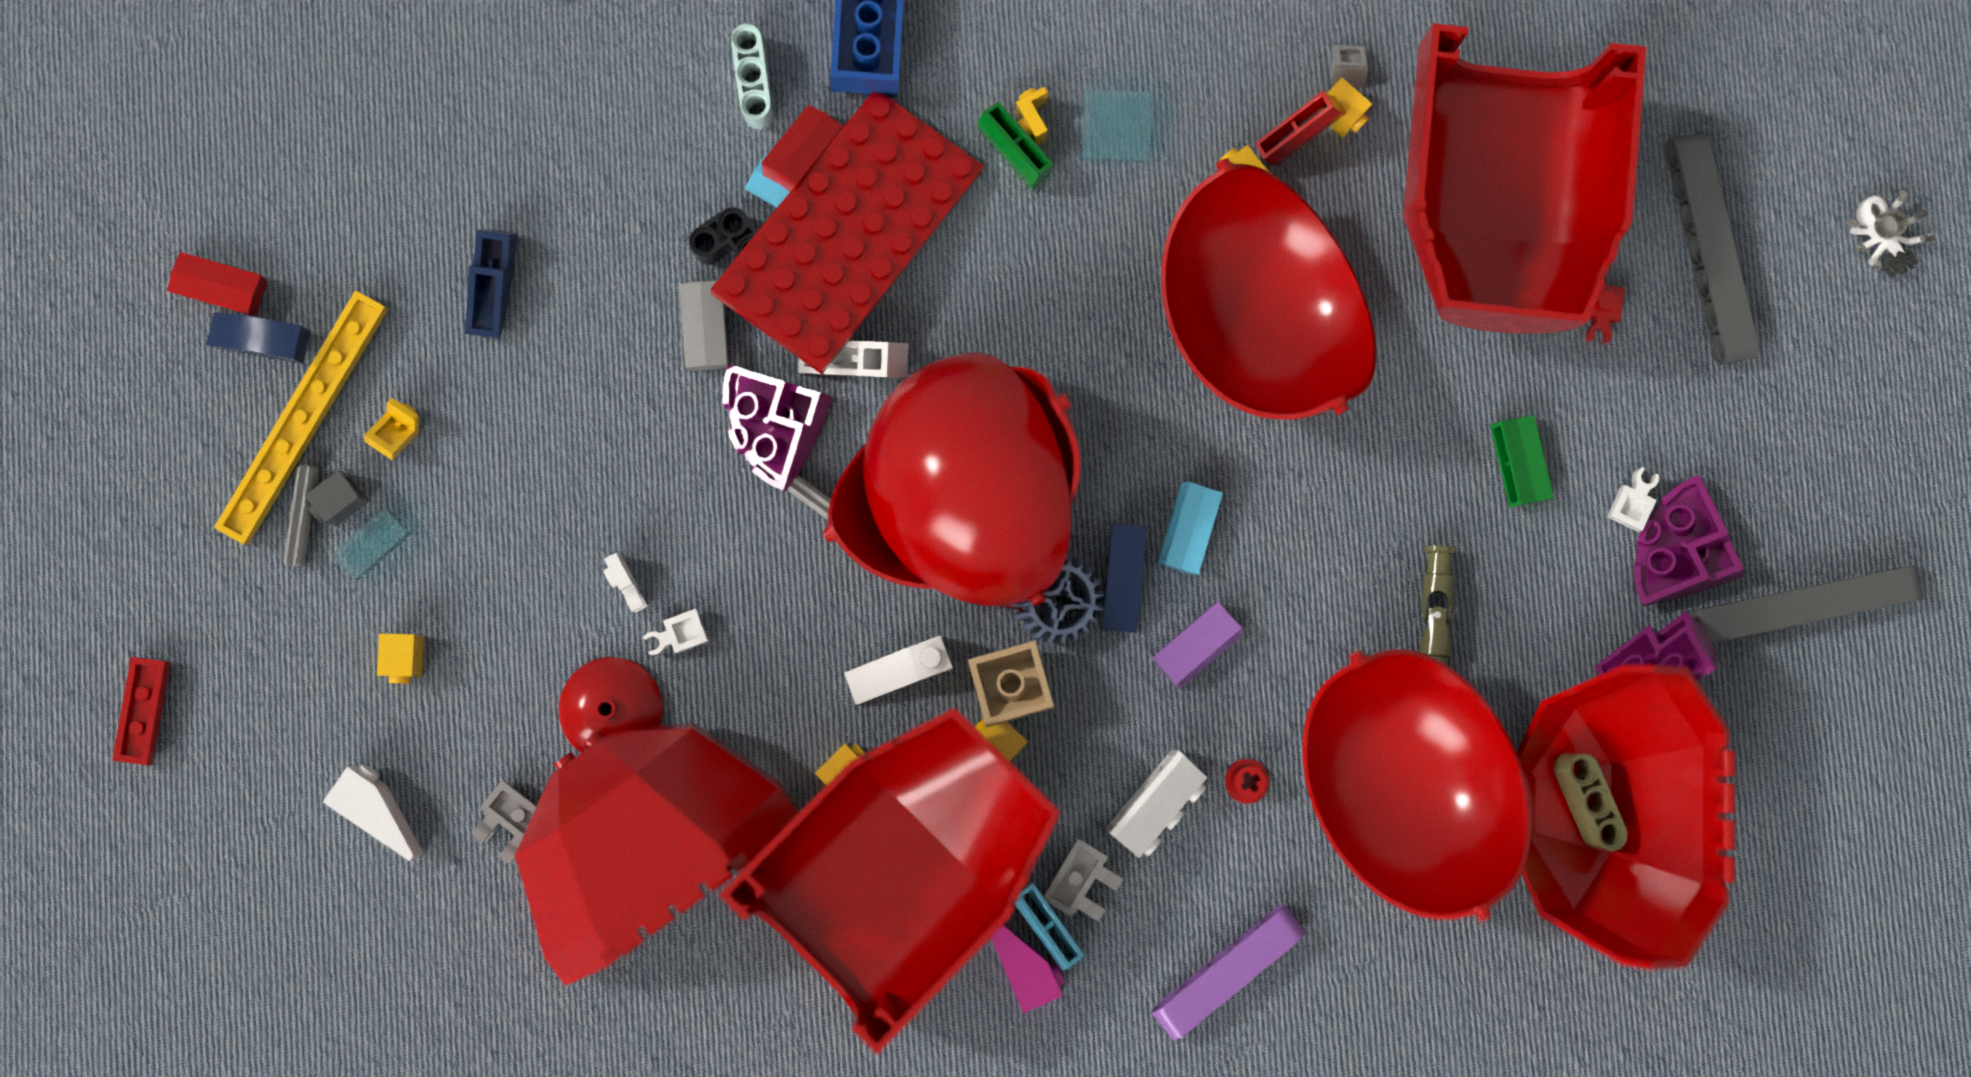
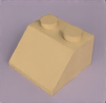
[968,641,1054,727]

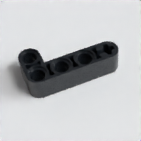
[689,207,758,264]

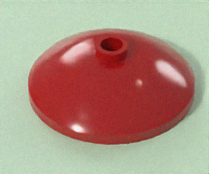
[559,657,663,752]

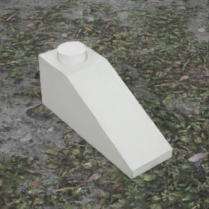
[798,341,909,378]
[844,635,953,705]
[323,764,423,861]

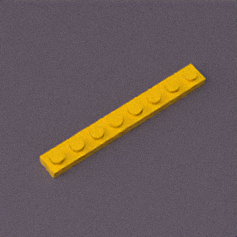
[214,290,389,546]

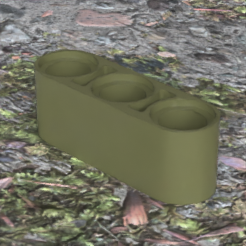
[1554,752,1628,851]

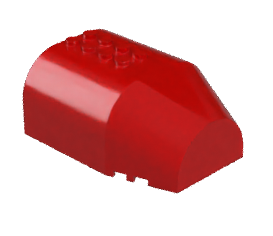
[1403,23,1646,334]
[719,708,1060,1055]

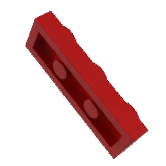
[112,657,171,765]

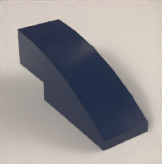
[465,228,517,338]
[206,312,311,364]
[1101,523,1147,633]

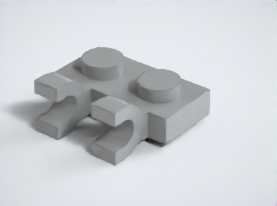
[471,780,537,864]
[1043,838,1124,922]

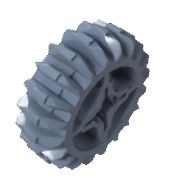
[1011,553,1104,646]

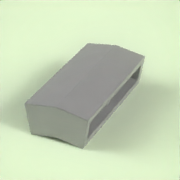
[679,281,727,371]

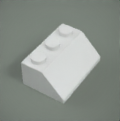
[1105,749,1207,858]

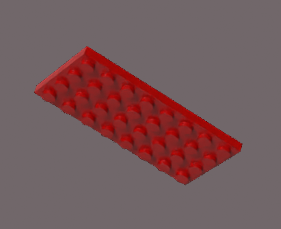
[710,92,984,375]

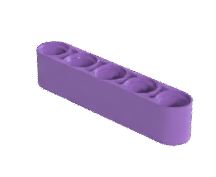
[1151,904,1306,1041]

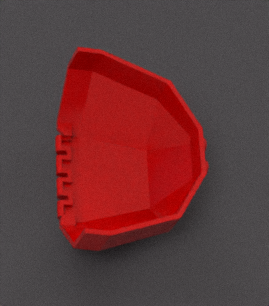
[1516,665,1736,970]
[515,723,800,986]

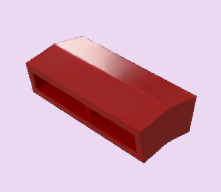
[1254,90,1346,165]
[761,105,843,192]
[167,252,268,316]

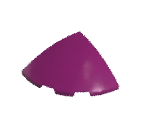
[723,364,833,491]
[1633,474,1744,607]
[1594,611,1718,681]

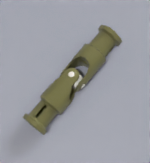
[1420,546,1456,665]

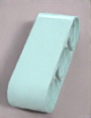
[731,24,774,129]

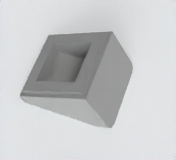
[1331,45,1369,88]

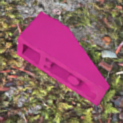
[991,924,1065,1013]

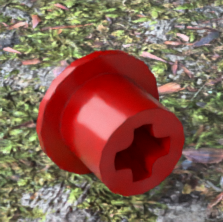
[1225,759,1269,803]

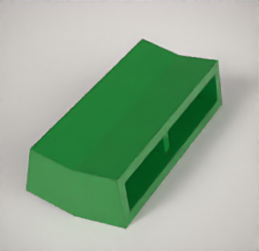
[978,101,1054,191]
[1490,415,1554,508]

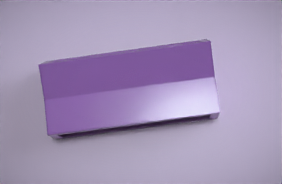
[1151,602,1244,690]

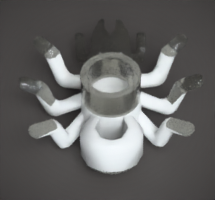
[1846,188,1934,278]

